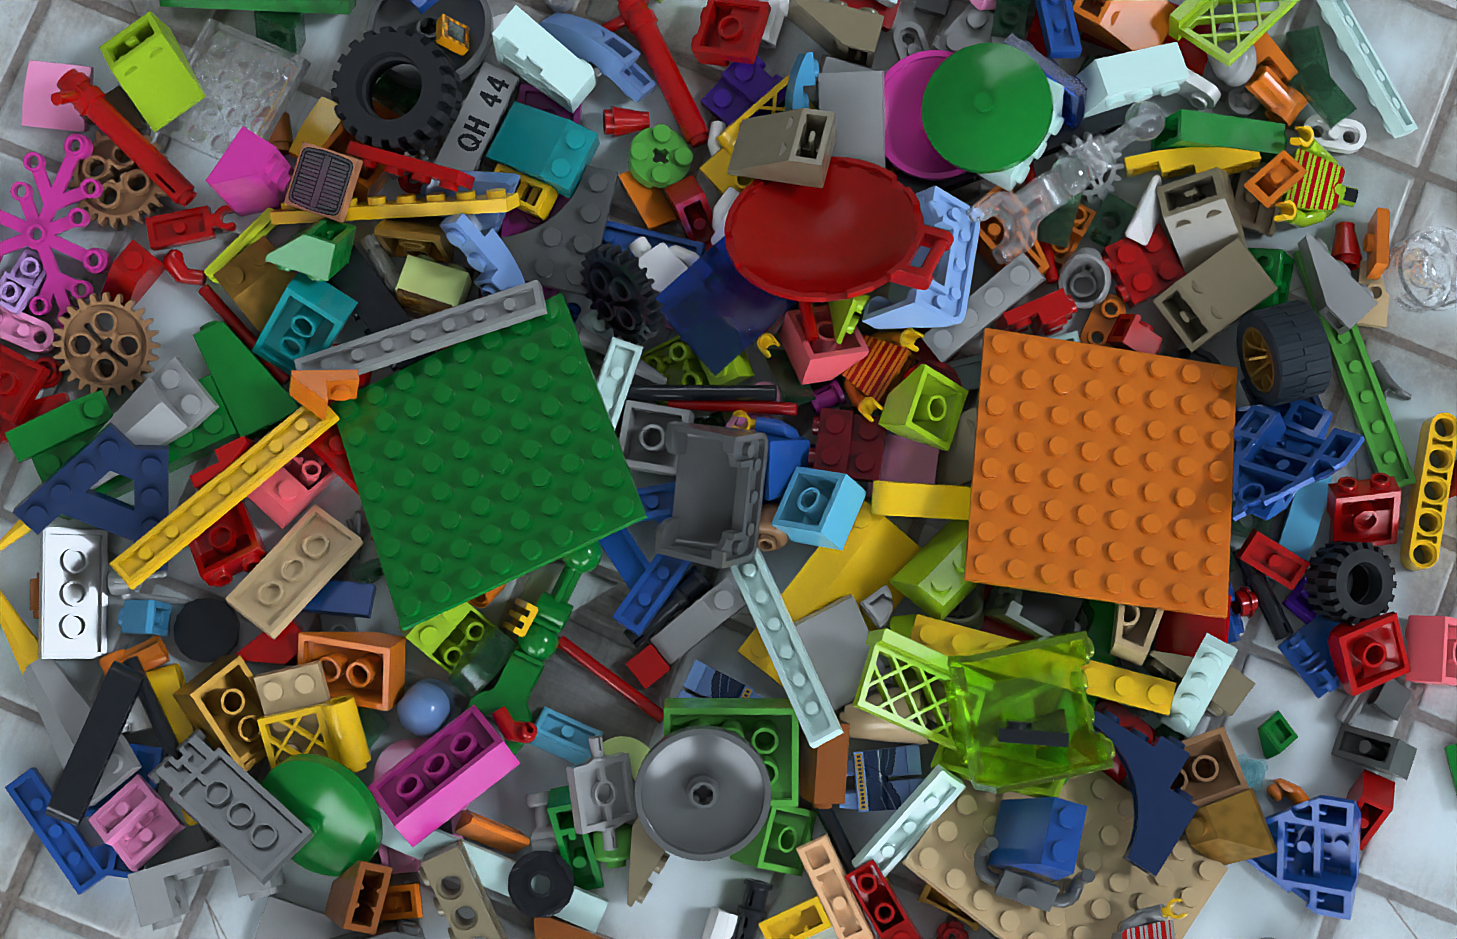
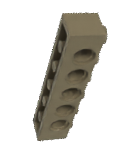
[419,839,508,939]

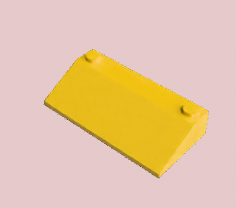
[738,500,922,688]

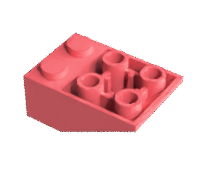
[247,446,337,529]

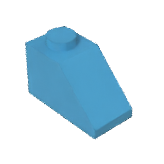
[118,600,172,637]

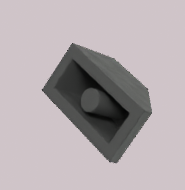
[1331,723,1417,780]

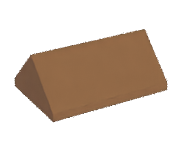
[1169,726,1249,807]

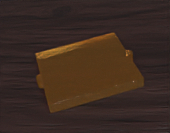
[396,288,453,316]

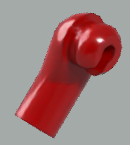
[163,249,207,286]
[491,706,538,744]

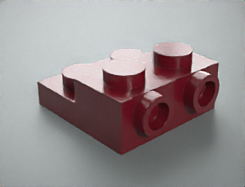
[808,408,887,483]

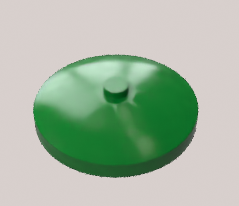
[922,42,1053,174]
[261,754,383,877]

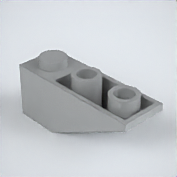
[1297,233,1378,335]

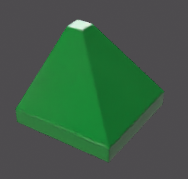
[1257,710,1298,760]

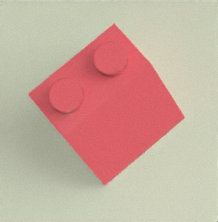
[779,305,869,385]
[1405,615,1457,687]

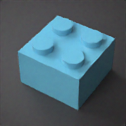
[771,466,867,551]

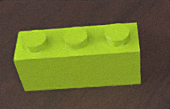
[890,519,979,621]

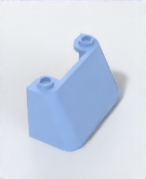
[862,185,980,329]

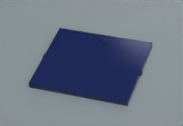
[656,235,797,376]

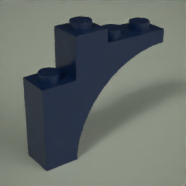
[1087,710,1198,877]

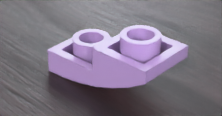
[0,248,47,315]

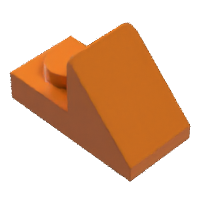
[1253,26,1299,86]
[1244,150,1307,209]
[289,369,359,420]
[379,881,423,921]

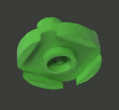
[628,124,693,190]

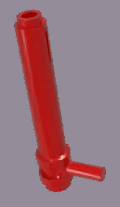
[601,0,709,148]
[51,68,197,207]

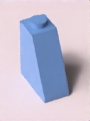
[420,170,521,233]

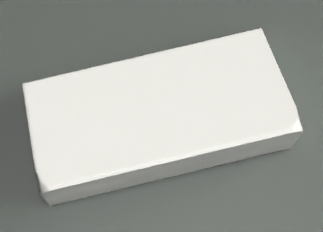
[1125,174,1162,245]

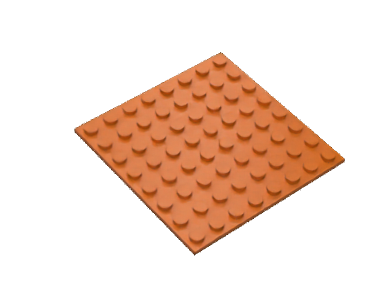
[964,328,1237,619]

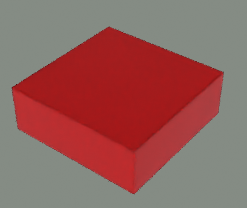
[625,644,671,689]

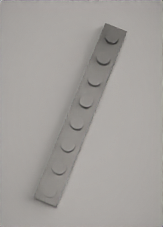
[294,280,548,375]

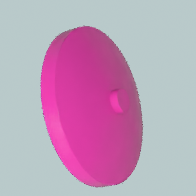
[884,50,967,181]

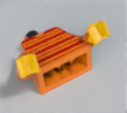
[841,328,924,422]

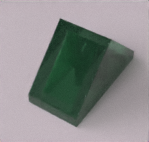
[254,11,306,61]

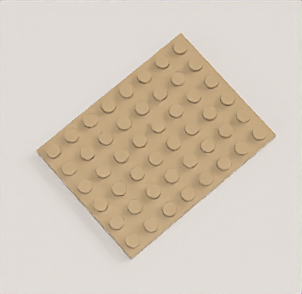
[902,734,1228,939]

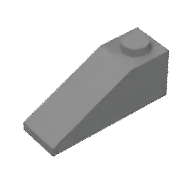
[650,577,747,665]

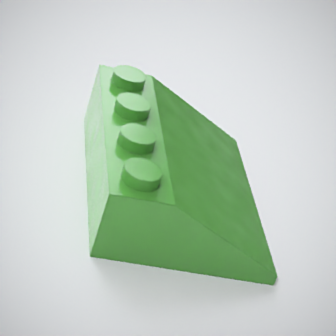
[664,698,799,806]

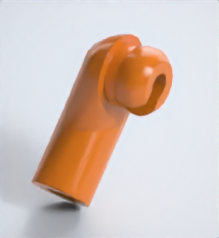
[1266,778,1309,805]

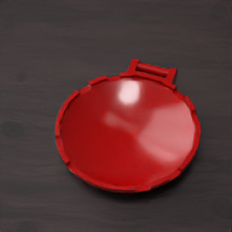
[724,156,954,302]

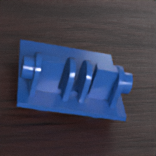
[1277,614,1341,699]

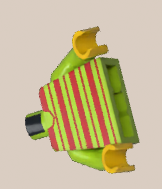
[1274,126,1358,228]

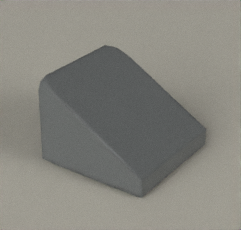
[1367,679,1413,721]

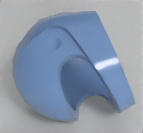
[397,678,455,737]

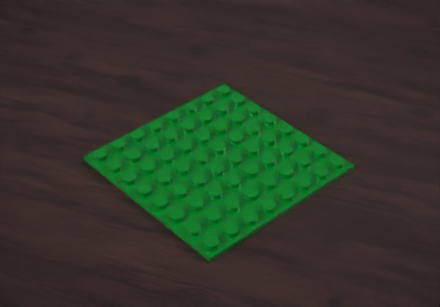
[331,293,647,631]

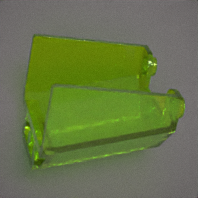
[944,631,1115,794]

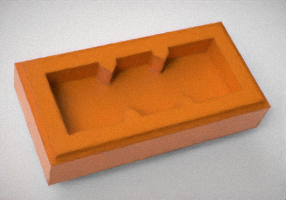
[1363,207,1390,280]

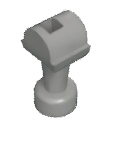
[525,791,559,853]

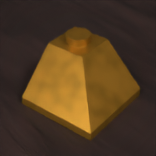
[1185,788,1278,865]

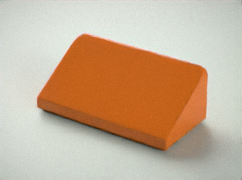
[618,170,677,231]
[455,809,530,854]

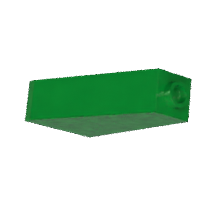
[1151,109,1287,163]
[193,321,301,441]

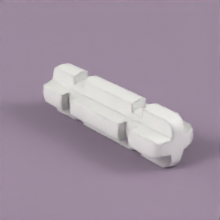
[361,233,400,293]

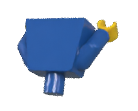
[731,410,816,504]

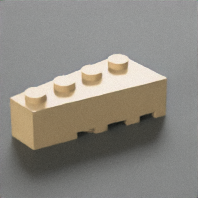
[1110,603,1164,666]

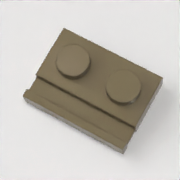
[1234,167,1283,238]

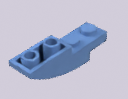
[539,12,658,103]
[439,213,525,297]

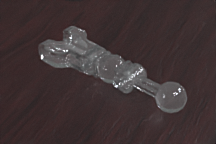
[966,101,1165,264]

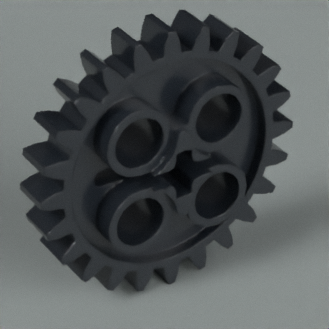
[580,243,664,345]

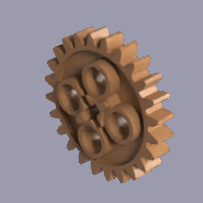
[67,131,169,230]
[52,292,161,397]

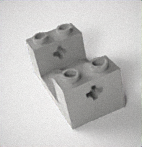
[127,846,286,931]

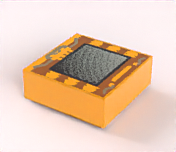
[436,14,469,56]

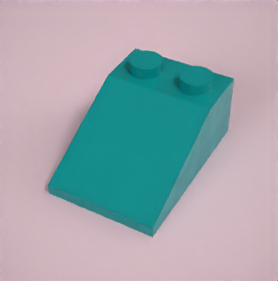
[485,101,600,199]
[251,272,358,376]

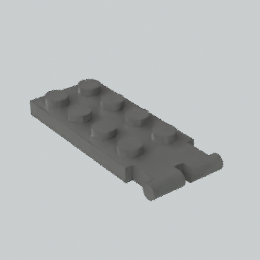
[147,728,314,885]

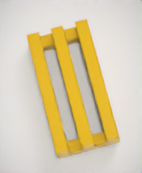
[502,598,538,637]

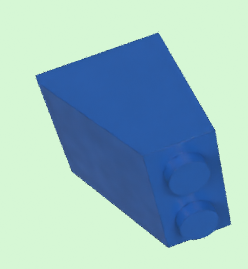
[987,797,1087,883]

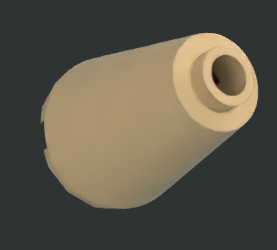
[840,679,932,745]

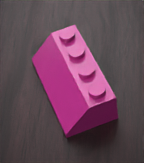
[206,126,294,217]
[368,704,520,847]

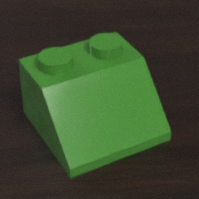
[730,806,817,877]

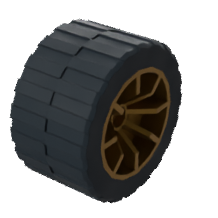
[1236,300,1332,407]

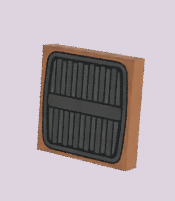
[284,141,363,223]

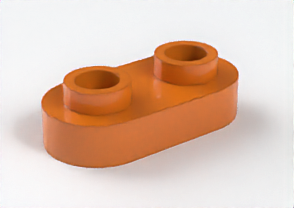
[1079,294,1126,347]

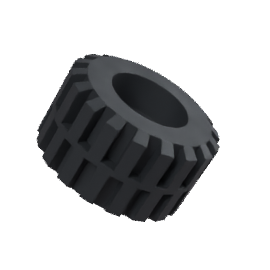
[1304,541,1397,624]

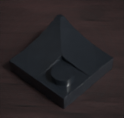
[994,709,1069,747]

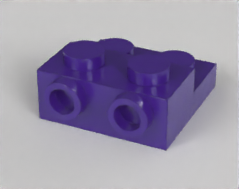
[701,55,787,127]

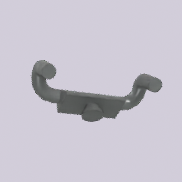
[973,836,1095,912]

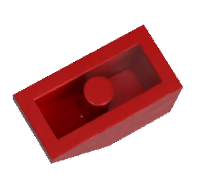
[664,175,715,251]
[101,239,165,305]
[235,618,306,665]
[1346,769,1395,851]

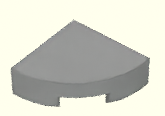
[860,585,893,629]

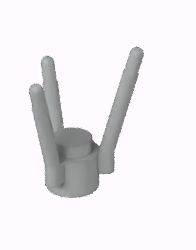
[108,569,190,606]

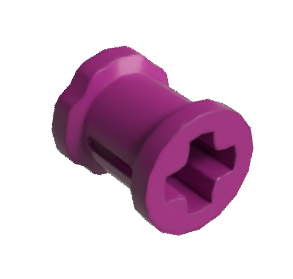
[805,378,847,416]

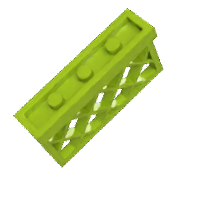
[1169,0,1299,67]
[852,628,995,755]

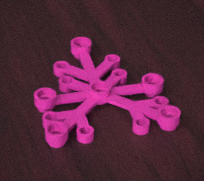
[0,133,112,328]

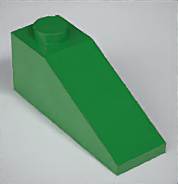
[5,390,113,463]
[547,785,604,891]

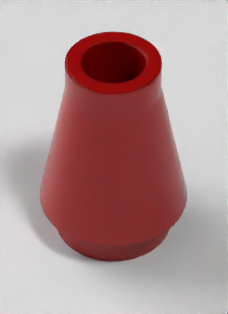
[603,106,650,138]
[1331,222,1363,271]

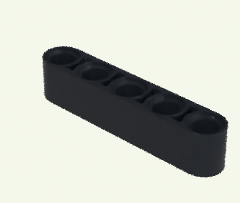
[45,661,146,827]

